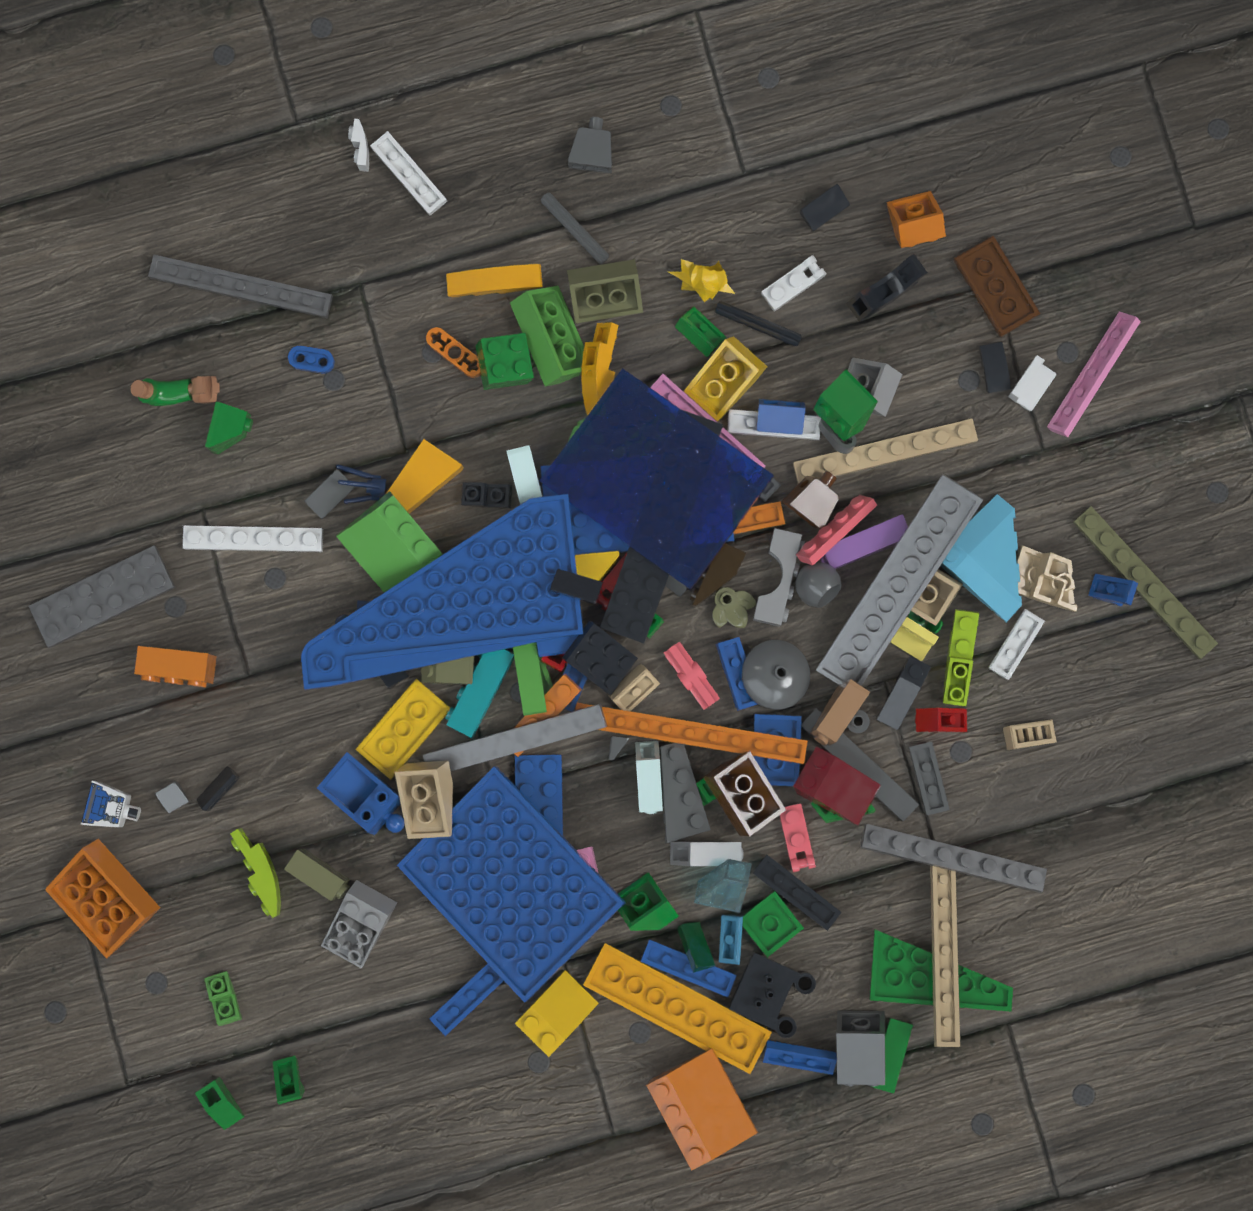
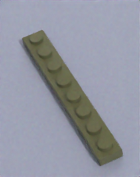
[1073,506,1218,659]

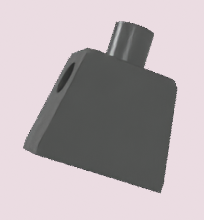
[568,117,612,174]

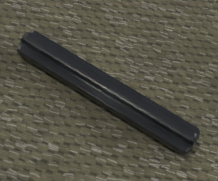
[715,301,802,346]

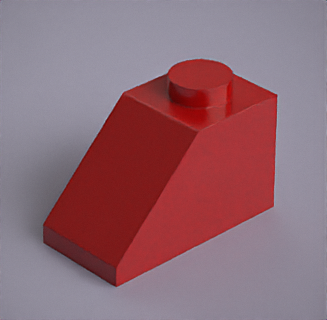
[915,708,967,732]

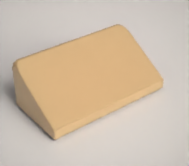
[608,664,660,711]

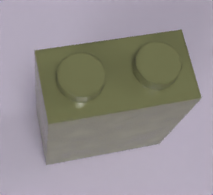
[284,849,350,901]

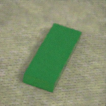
[871,1018,913,1094]

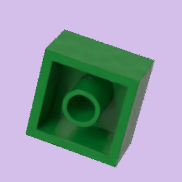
[475,333,534,390]

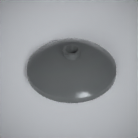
[742,640,810,710]

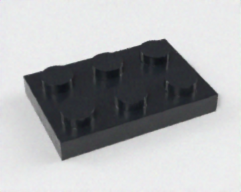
[562,620,638,696]

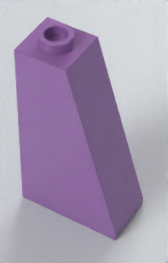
[820,514,908,569]

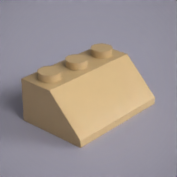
[911,569,963,626]

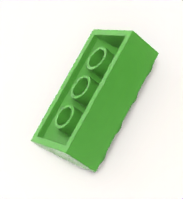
[510,286,584,387]

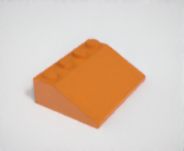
[45,839,160,959]
[646,1048,758,1171]

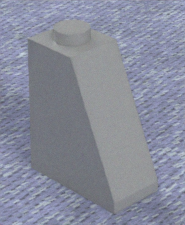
[670,841,744,866]

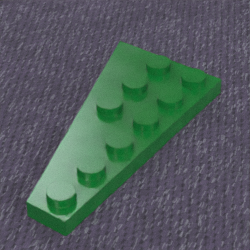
[869,929,1013,1012]

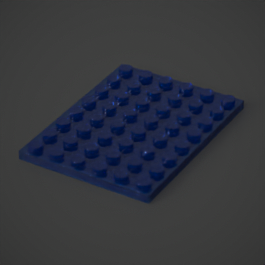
[540,368,774,590]

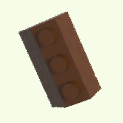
[703,751,786,836]

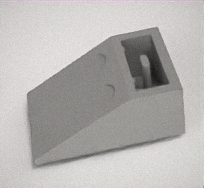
[321,880,397,969]

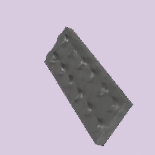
[29,546,176,648]

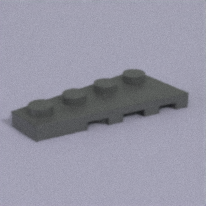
[659,743,711,844]

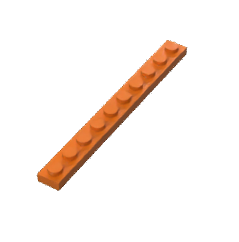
[575,703,808,764]

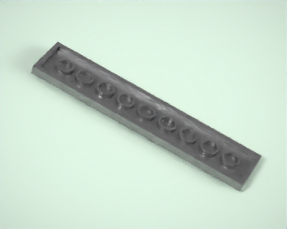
[816,474,983,686]

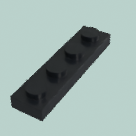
[752,854,842,931]

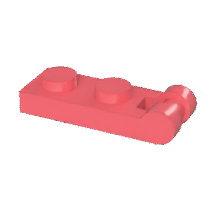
[779,803,816,873]

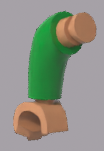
[131,376,220,406]

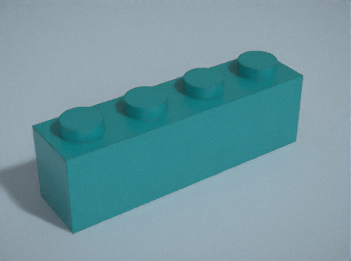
[445,649,514,738]

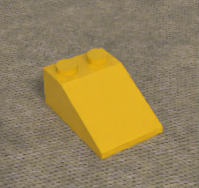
[684,336,768,422]
[515,970,599,1057]

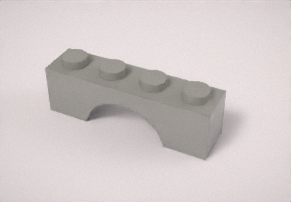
[753,528,805,627]

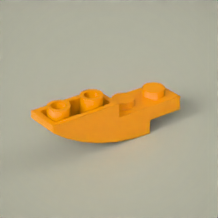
[581,322,619,417]

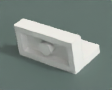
[1008,355,1056,411]

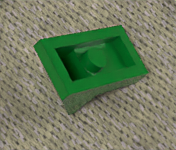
[272,1056,305,1105]

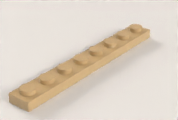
[793,419,978,484]
[930,865,960,1047]

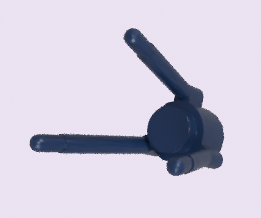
[336,464,386,504]

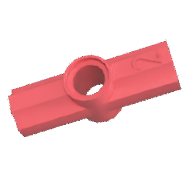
[663,642,720,710]

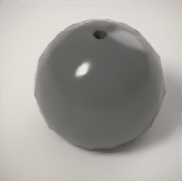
[795,562,842,608]

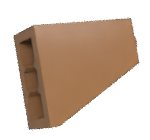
[810,679,870,746]

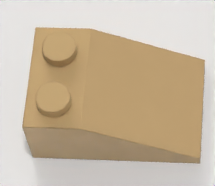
[395,761,453,839]

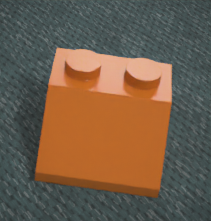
[887,191,946,248]

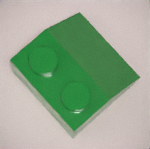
[813,370,878,441]

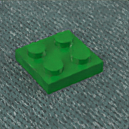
[742,891,804,958]

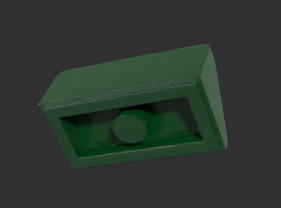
[677,922,715,973]

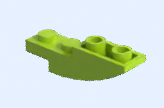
[943,609,979,706]
[230,828,281,918]

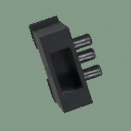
[728,951,816,1038]

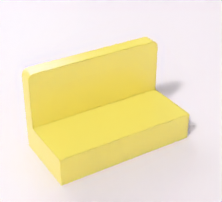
[890,617,939,661]

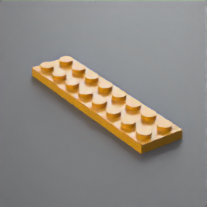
[583,943,772,1074]

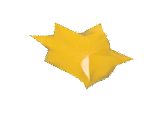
[668,259,735,302]

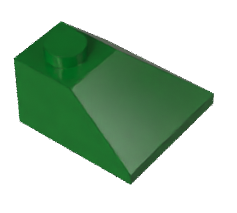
[205,402,253,454]
[618,872,679,931]

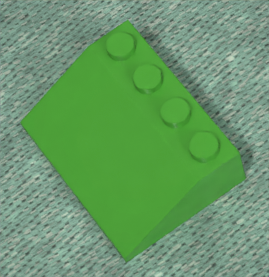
[336,491,443,593]

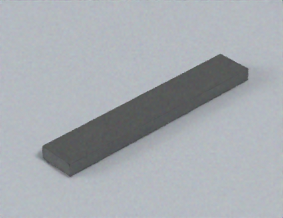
[801,708,919,822]

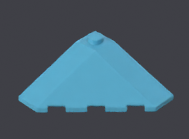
[940,494,1022,623]

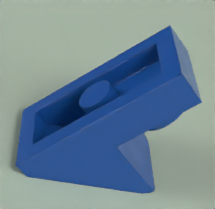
[1088,574,1138,606]

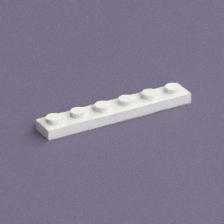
[183,526,323,552]

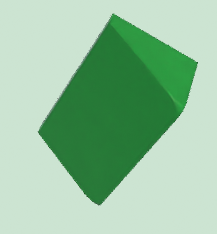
[675,307,727,357]

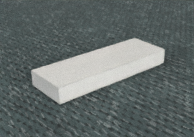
[988,609,1045,680]

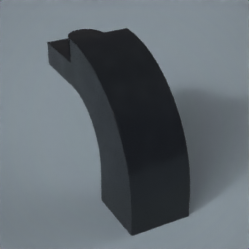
[846,254,928,322]

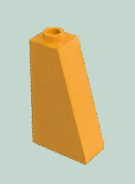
[386,439,464,514]

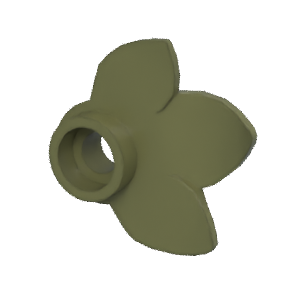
[712,587,756,628]

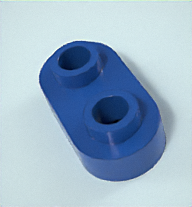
[288,346,335,374]

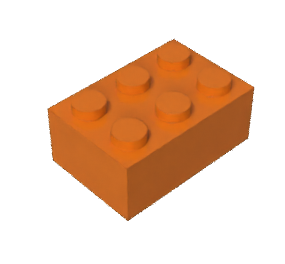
[134,646,217,688]

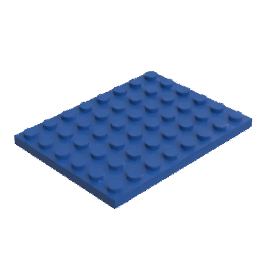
[397,766,626,1003]

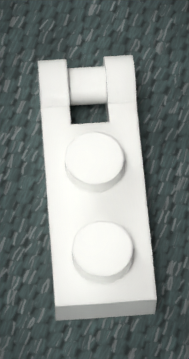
[761,255,827,312]

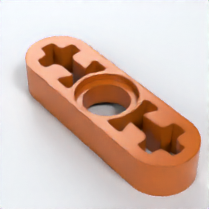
[426,327,481,378]

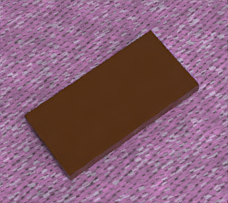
[953,236,1041,338]

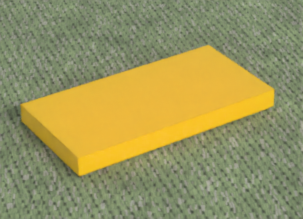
[355,679,450,780]

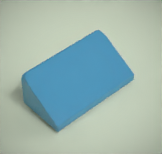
[719,915,743,965]

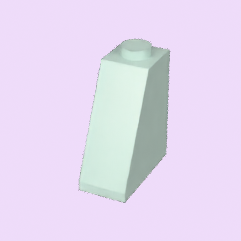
[507,445,542,505]
[635,741,663,814]

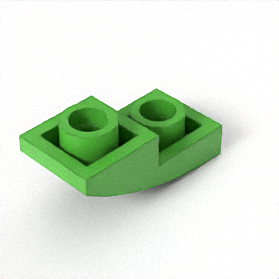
[204,971,242,1026]

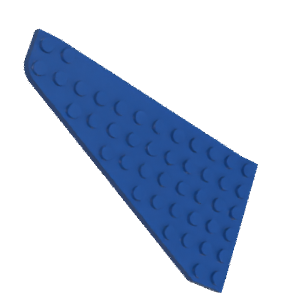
[301,494,583,690]

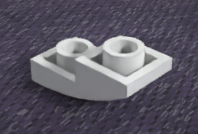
[348,119,369,172]

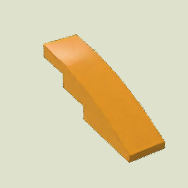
[446,264,542,298]

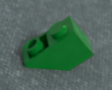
[195,1077,245,1130]

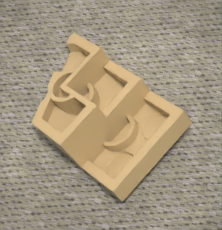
[1016,546,1077,612]

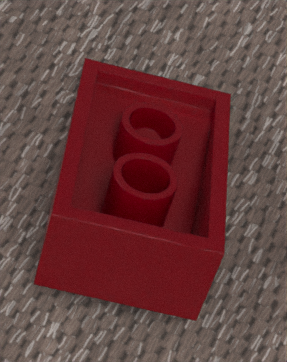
[793,747,881,826]

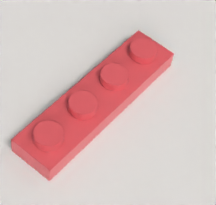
[796,495,877,565]

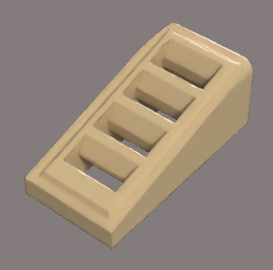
[1003,719,1057,750]

